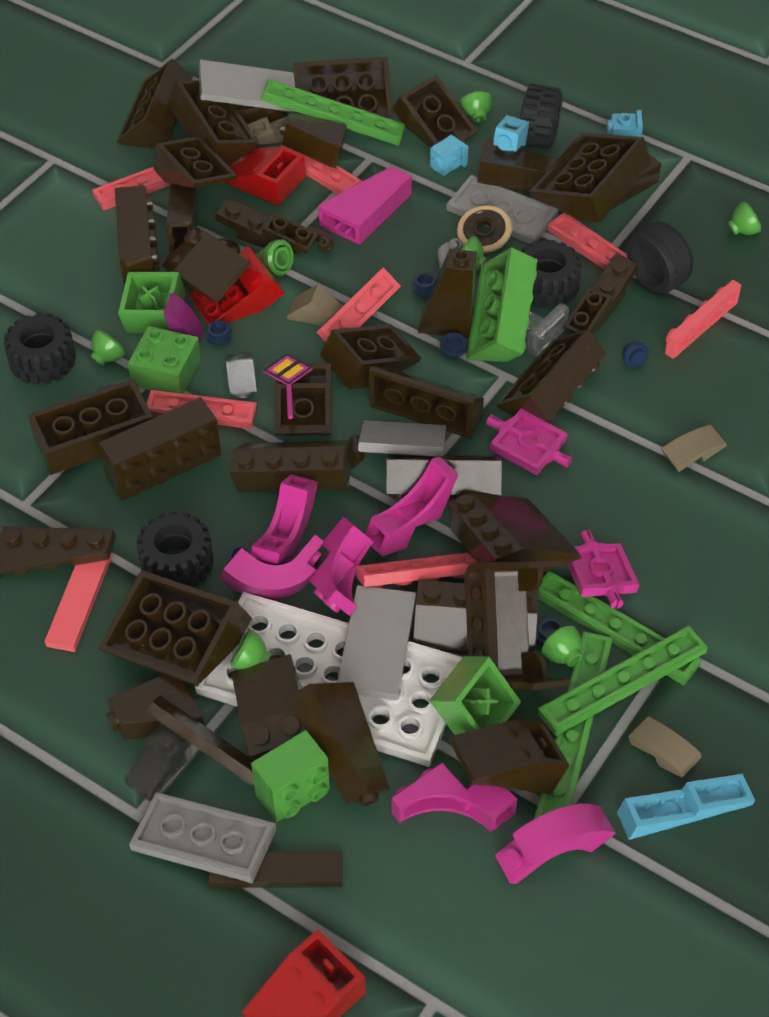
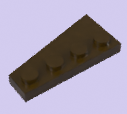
[0,527,116,579]

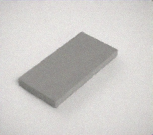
[199,60,295,112]
[447,175,558,244]
[337,585,416,700]
[129,792,277,883]

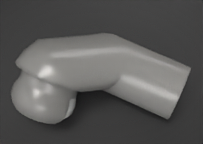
[437,238,463,269]

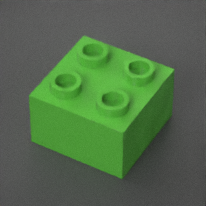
[118,272,186,333]
[128,326,201,394]
[429,656,521,735]
[251,730,330,823]

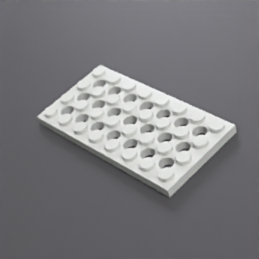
[195,592,463,767]

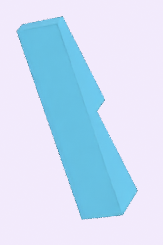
[617,774,755,840]

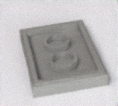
[358,420,446,457]

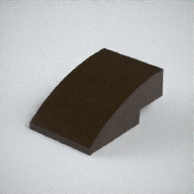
[275,363,332,436]

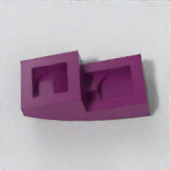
[163,293,204,344]

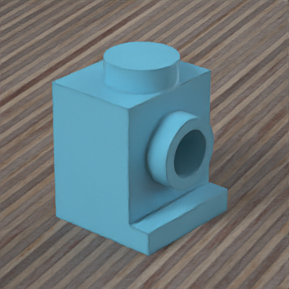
[606,110,643,137]
[493,115,529,151]
[430,135,469,176]

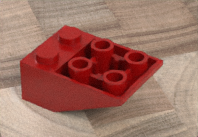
[223,146,305,206]
[189,245,285,326]
[241,929,366,1017]

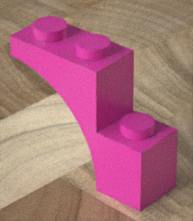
[365,457,459,557]
[309,517,373,616]
[391,763,517,832]

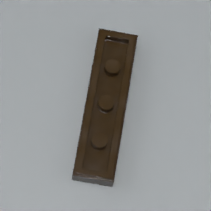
[146,695,254,784]
[209,851,343,888]

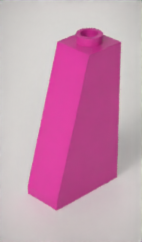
[318,166,412,245]

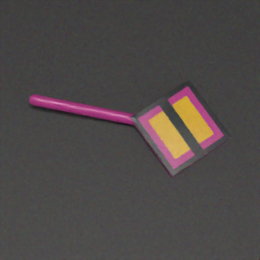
[263,354,313,420]

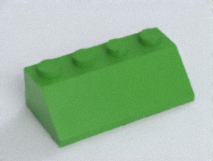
[466,247,537,362]

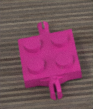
[486,409,573,476]
[567,530,639,609]

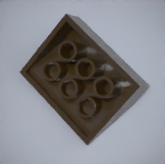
[293,57,393,120]
[529,133,651,223]
[447,493,581,572]
[98,570,252,687]

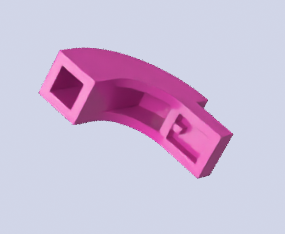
[251,474,318,565]
[220,535,324,600]
[495,804,616,884]

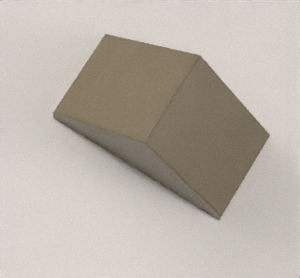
[287,284,343,326]

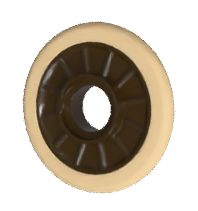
[457,205,512,253]

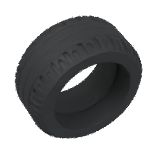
[627,221,693,294]

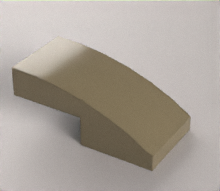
[247,116,288,145]
[661,424,727,472]
[629,716,702,777]

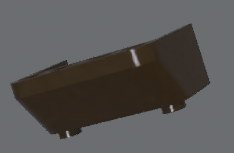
[465,560,570,690]

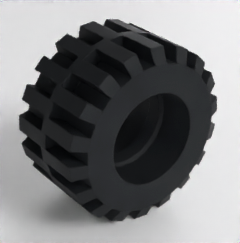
[520,83,562,149]
[522,240,582,308]
[4,313,76,384]
[136,512,213,587]

